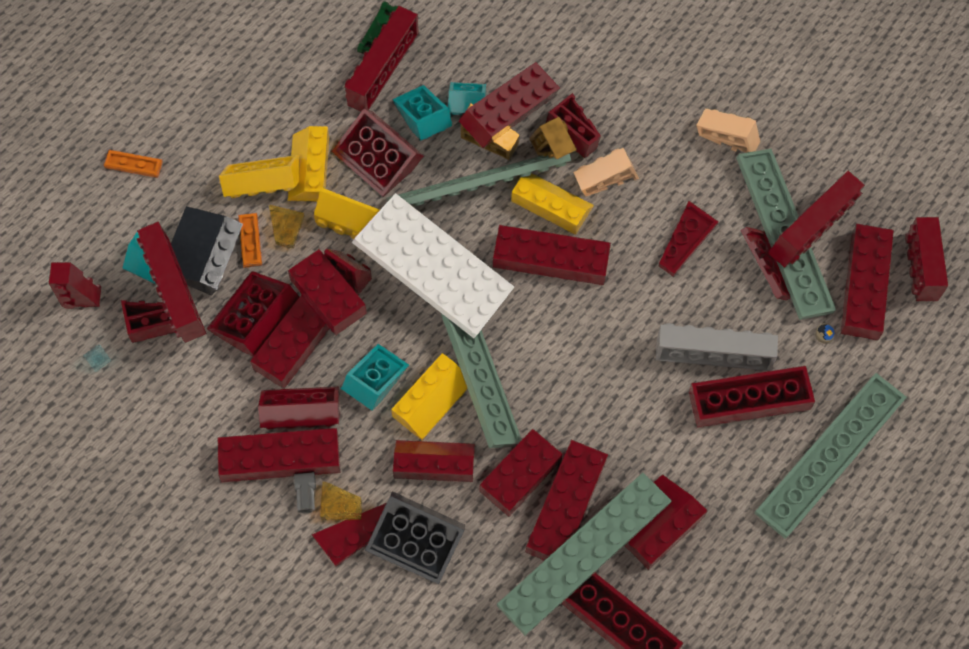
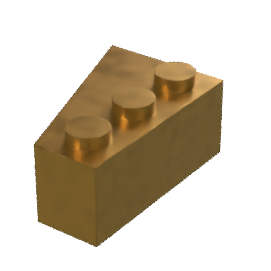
[461,104,520,160]
[529,117,576,159]

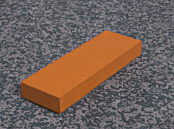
[104,150,163,178]
[238,213,262,268]

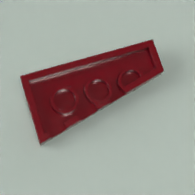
[658,201,719,277]
[740,227,791,300]
[311,503,386,567]

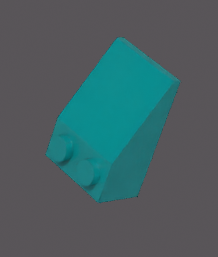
[392,85,452,140]
[341,344,409,411]

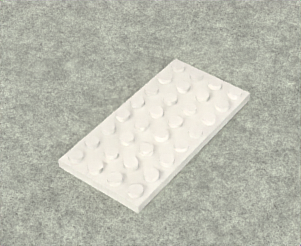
[352,193,514,338]

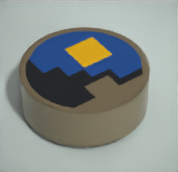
[815,323,836,344]

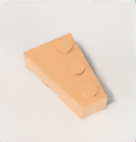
[696,108,760,153]
[573,148,639,196]

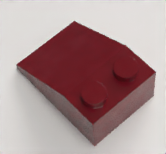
[324,249,372,295]

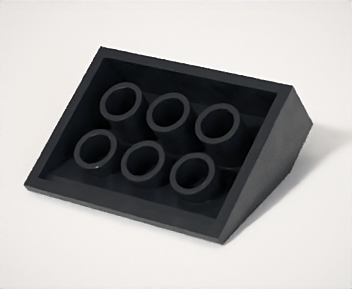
[171,206,243,296]
[365,491,465,584]

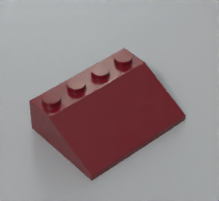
[331,108,424,197]
[207,271,299,357]
[624,474,708,570]

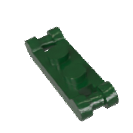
[357,1,398,54]

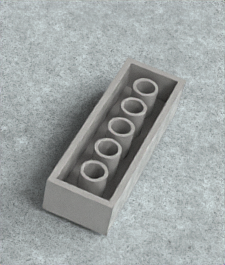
[655,323,778,371]

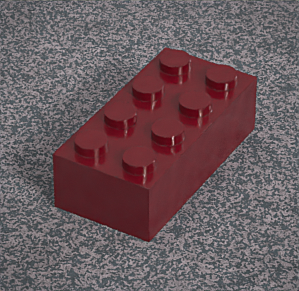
[905,217,948,301]
[288,249,367,336]
[479,428,563,517]

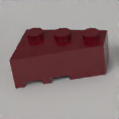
[546,93,601,158]
[49,262,102,309]
[121,300,175,343]

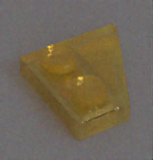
[269,205,305,249]
[320,482,362,520]

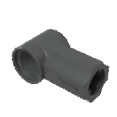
[294,472,316,513]

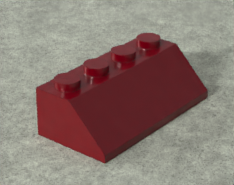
[258,386,340,429]
[393,440,475,482]

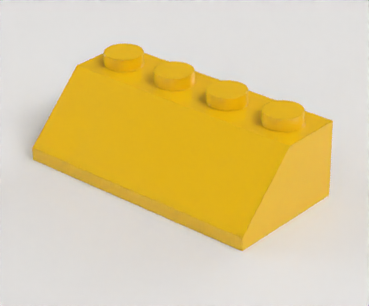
[288,126,329,201]
[219,155,299,198]
[511,173,594,235]
[314,188,380,240]
[391,353,468,440]

